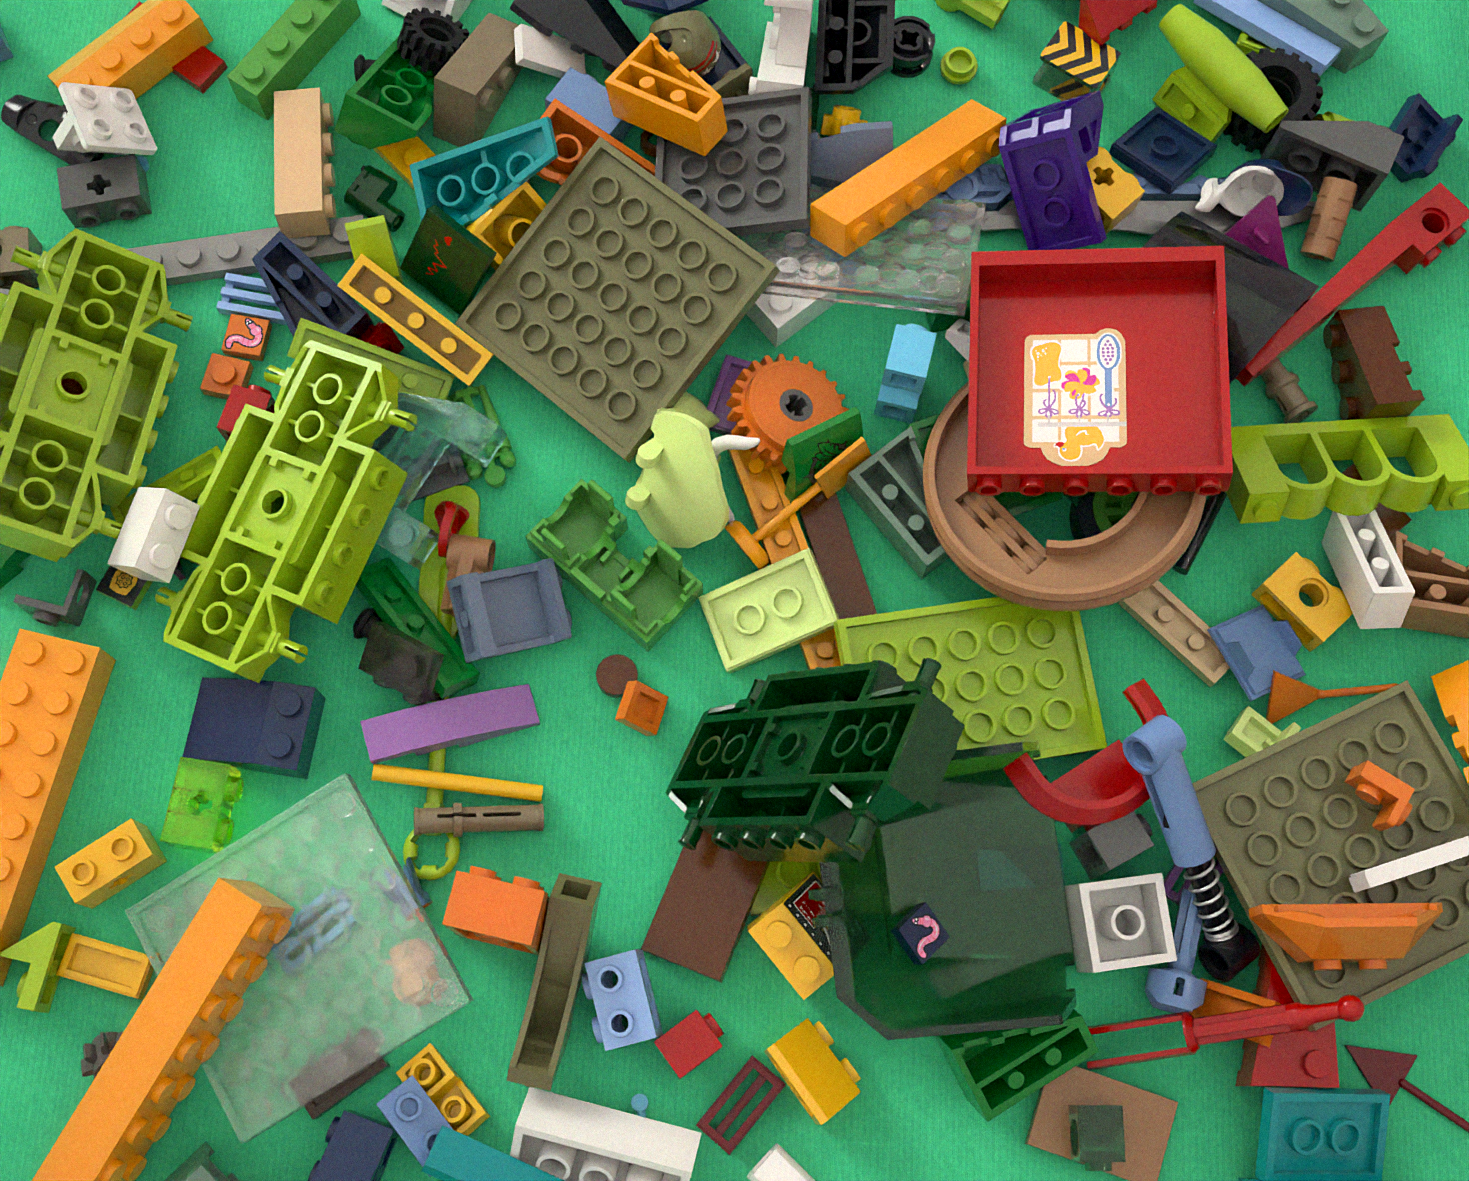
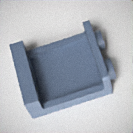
[447,558,572,663]

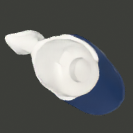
[1195,159,1313,217]

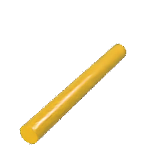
[371,763,543,802]

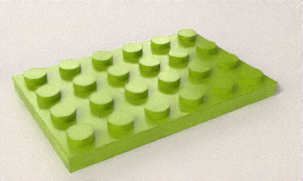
[833,597,1107,775]

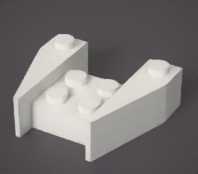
[748,0,814,95]

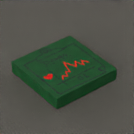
[400,205,497,315]

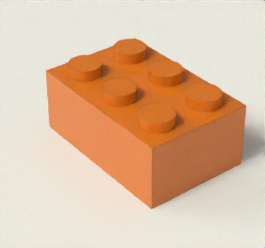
[442,866,549,955]

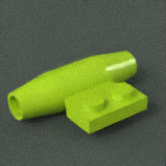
[1152,4,1289,143]

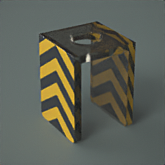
[1032,21,1121,101]

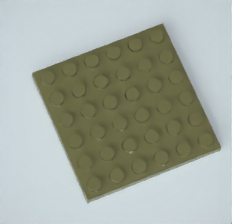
[455,137,780,463]
[1192,680,1469,1031]

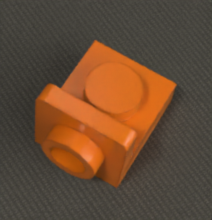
[1345,760,1415,831]

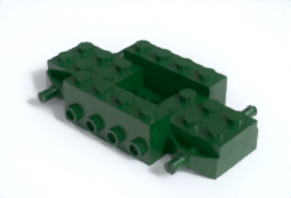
[665,658,965,863]

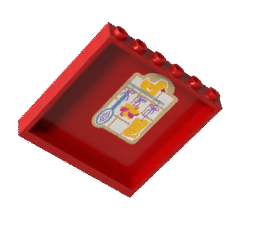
[967,246,1233,496]

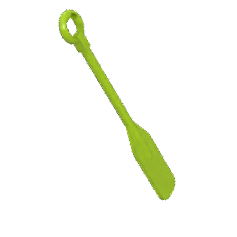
[403,485,481,881]

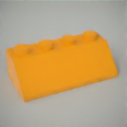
[47,0,213,99]

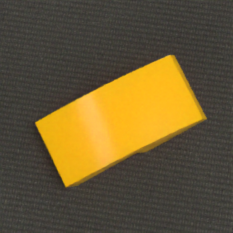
[396,1043,490,1136]

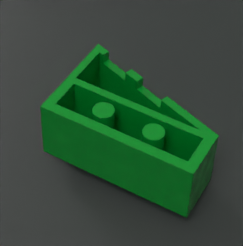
[931,996,1099,1122]

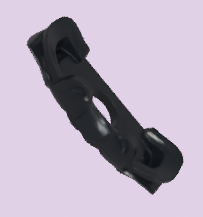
[1,95,104,166]

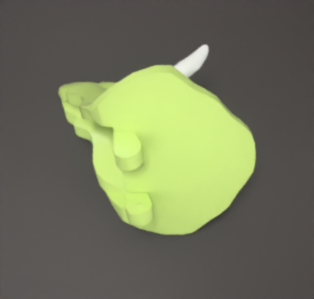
[625,391,760,548]

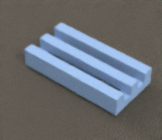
[216,272,287,325]

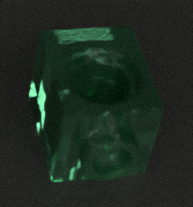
[1069,1105,1126,1171]

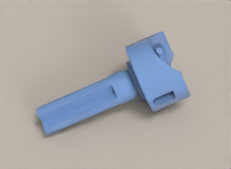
[1145,889,1207,1013]

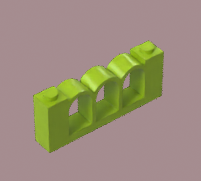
[1225,414,1469,524]

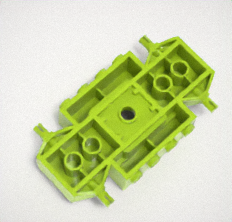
[0,228,193,562]
[155,340,417,683]

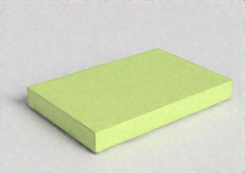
[698,548,839,674]

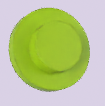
[940,47,978,85]

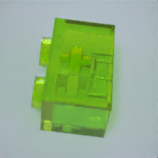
[160,757,244,855]

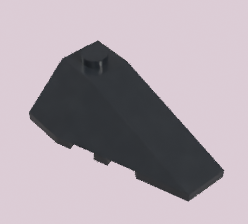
[510,0,640,73]

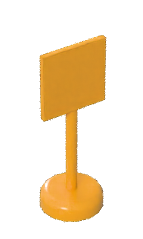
[725,437,872,570]

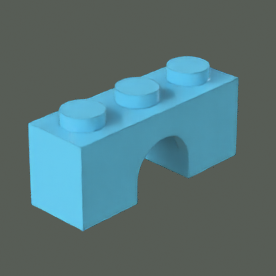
[874,324,937,424]

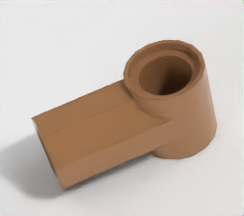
[440,534,496,617]

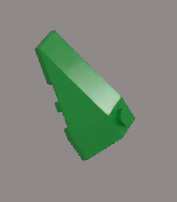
[335,36,435,150]

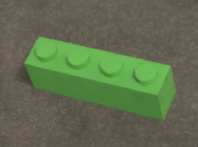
[227,0,361,121]

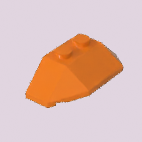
[1248,902,1443,971]

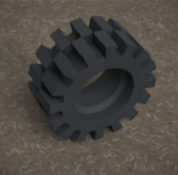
[397,8,469,75]

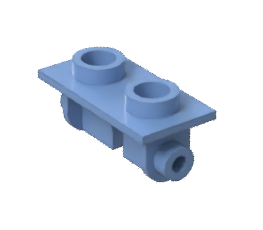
[376,1075,453,1177]

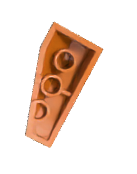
[537,98,655,185]

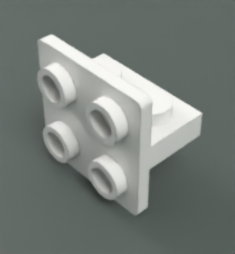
[52,82,157,155]

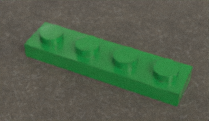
[356,557,480,699]

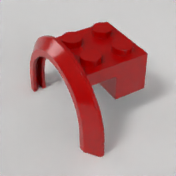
[1003,679,1168,833]

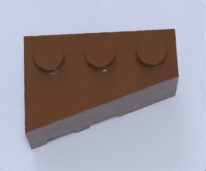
[1323,306,1425,420]

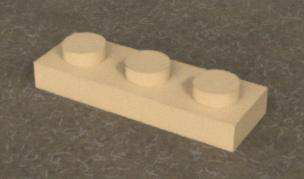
[1118,580,1230,687]

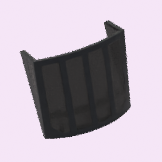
[1142,211,1319,385]

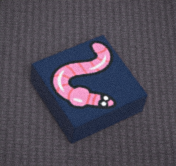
[890,902,950,965]

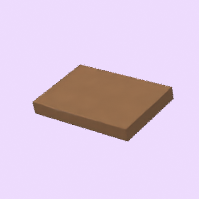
[1025,1066,1178,1181]

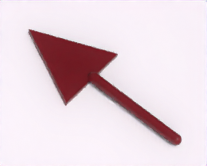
[1344,1045,1469,1133]

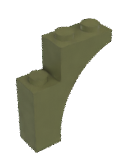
[507,873,602,1091]

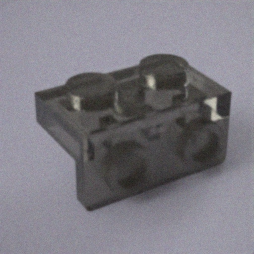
[358,622,444,705]

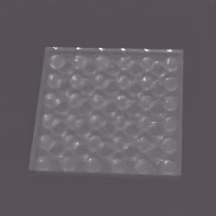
[125,773,474,1144]

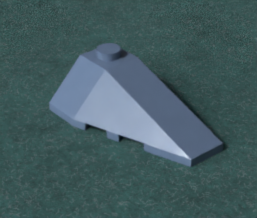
[810,121,893,197]

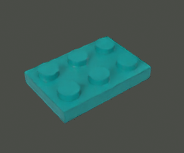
[1255,1087,1391,1181]

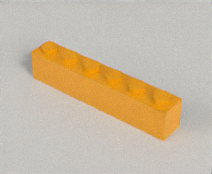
[810,99,1007,257]

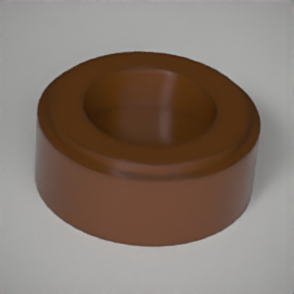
[596,654,638,698]

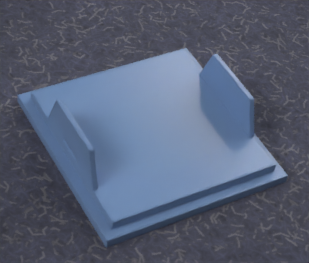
[1207,605,1306,702]

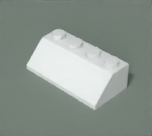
[510,1087,702,1181]

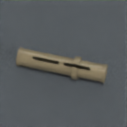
[414,803,544,837]

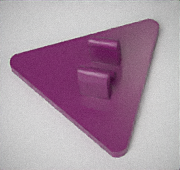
[1210,195,1289,277]

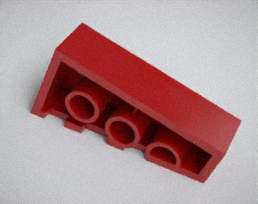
[1235,944,1339,1088]

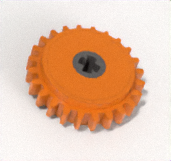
[726,354,849,475]

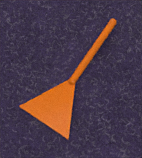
[1266,670,1398,724]

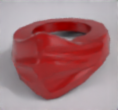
[434,501,470,558]

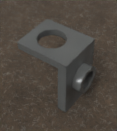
[13,569,97,627]

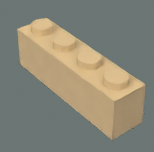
[274,87,336,238]

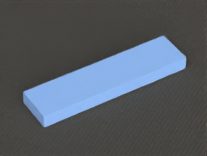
[1193,0,1342,76]

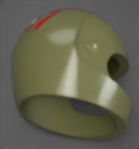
[649,10,721,77]

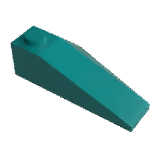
[409,117,559,228]

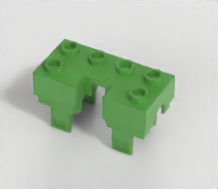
[525,479,703,652]

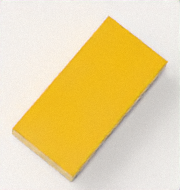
[56,933,158,1000]

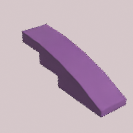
[360,684,540,765]

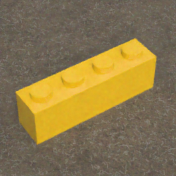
[337,253,494,386]

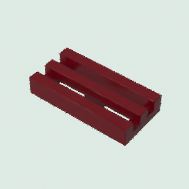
[696,1055,786,1155]

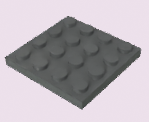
[655,87,812,236]

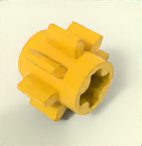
[820,105,868,136]

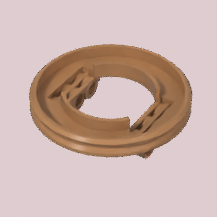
[923,381,1207,611]

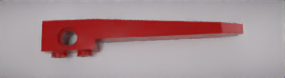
[1236,182,1469,387]

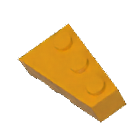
[604,32,728,156]

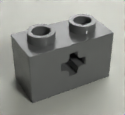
[57,154,152,228]
[1069,811,1154,880]

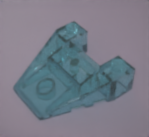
[371,392,507,570]

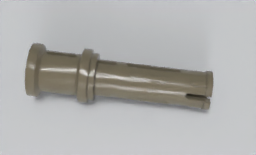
[1228,314,1318,424]

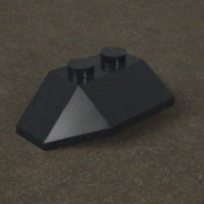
[814,0,895,95]

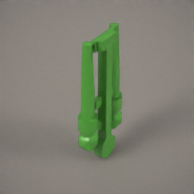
[446,385,516,488]

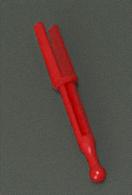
[1087,995,1365,1070]

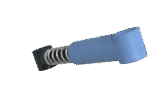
[1122,715,1261,982]

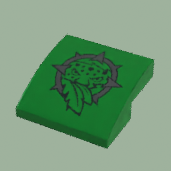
[781,406,863,503]

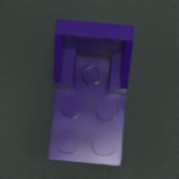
[999,91,1107,250]

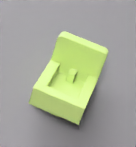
[1223,706,1301,757]

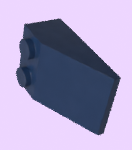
[182,677,326,779]

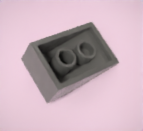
[1259,121,1404,212]

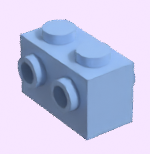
[582,949,663,1051]

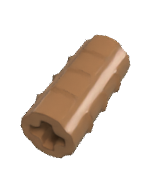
[1300,177,1358,262]

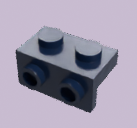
[1389,93,1463,183]

